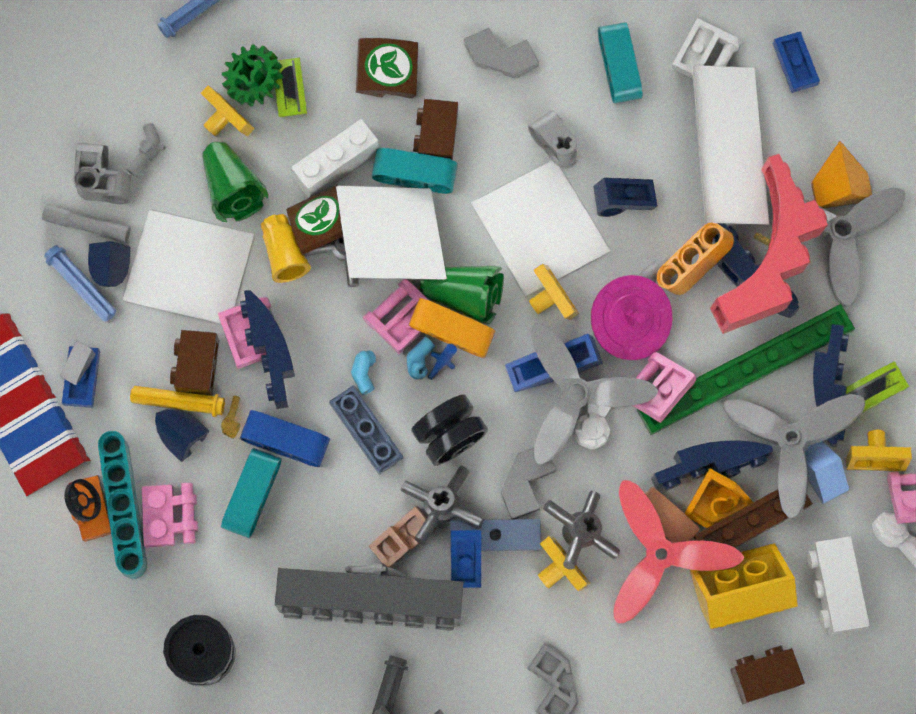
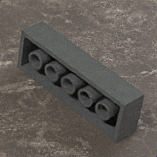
[275,568,463,631]

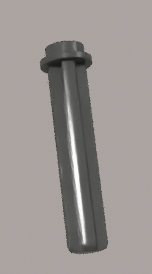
[372,655,408,714]

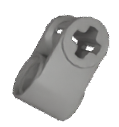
[528,111,577,167]

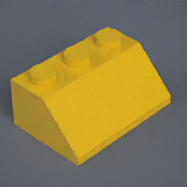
[689,543,798,629]

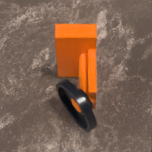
[64,475,111,542]

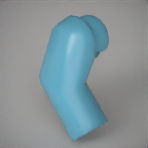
[406,337,435,379]
[351,350,376,395]

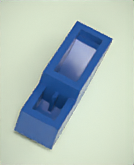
[505,333,603,392]

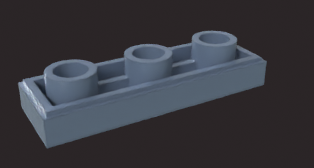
[329,385,403,475]
[450,519,541,552]

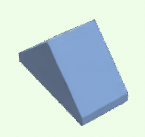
[805,441,849,504]

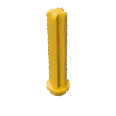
[130,386,225,417]

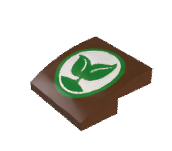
[355,38,418,99]
[286,184,343,255]

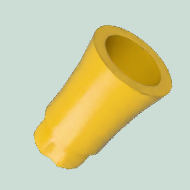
[260,214,311,283]

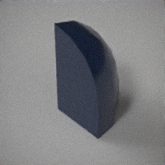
[88,241,130,287]
[155,409,209,462]

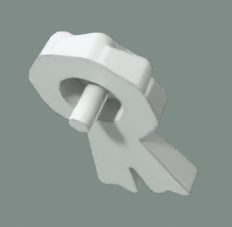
[573,380,612,450]
[872,512,916,568]

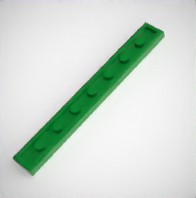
[637,304,855,435]

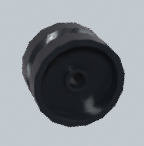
[411,394,488,466]
[163,615,236,687]

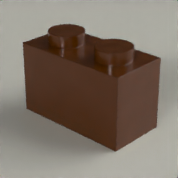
[413,99,458,160]
[170,330,220,396]
[730,645,805,705]

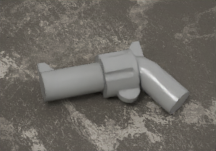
[126,123,165,178]
[345,563,407,577]

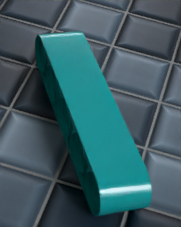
[98,431,147,579]

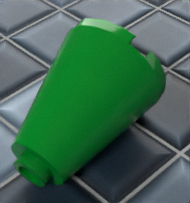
[202,141,269,222]
[420,265,504,324]

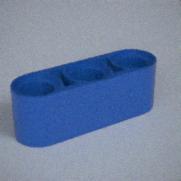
[239,410,330,467]

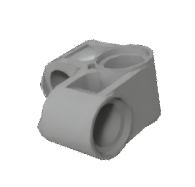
[73,143,132,204]

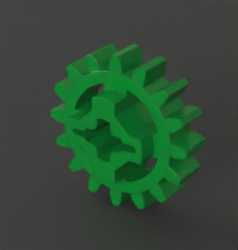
[222,44,283,107]

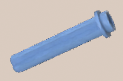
[157,0,220,38]
[44,245,116,322]

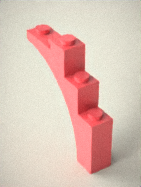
[710,154,828,334]

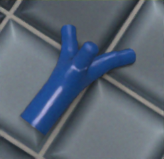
[428,344,457,380]

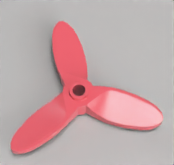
[614,480,744,623]

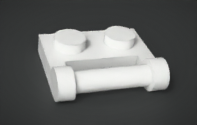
[671,18,741,79]

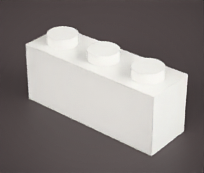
[291,119,379,198]
[807,536,870,635]

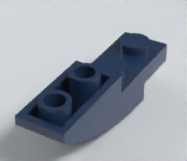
[713,223,800,318]
[240,290,295,409]
[813,324,849,447]
[651,440,773,491]

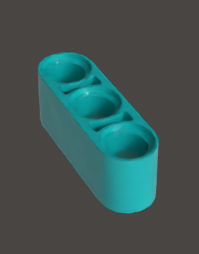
[598,22,643,103]
[371,148,458,194]
[221,448,282,538]

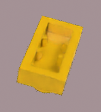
[200,85,255,137]
[529,264,580,320]
[846,429,912,471]
[538,536,590,591]

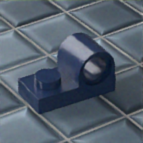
[593,177,658,217]

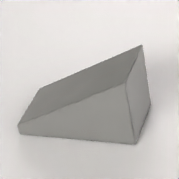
[60,340,96,386]

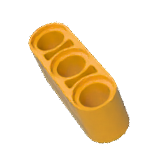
[657,222,734,295]
[408,298,496,358]

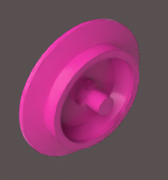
[591,275,673,360]

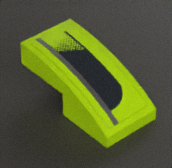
[275,57,307,117]
[846,361,909,413]

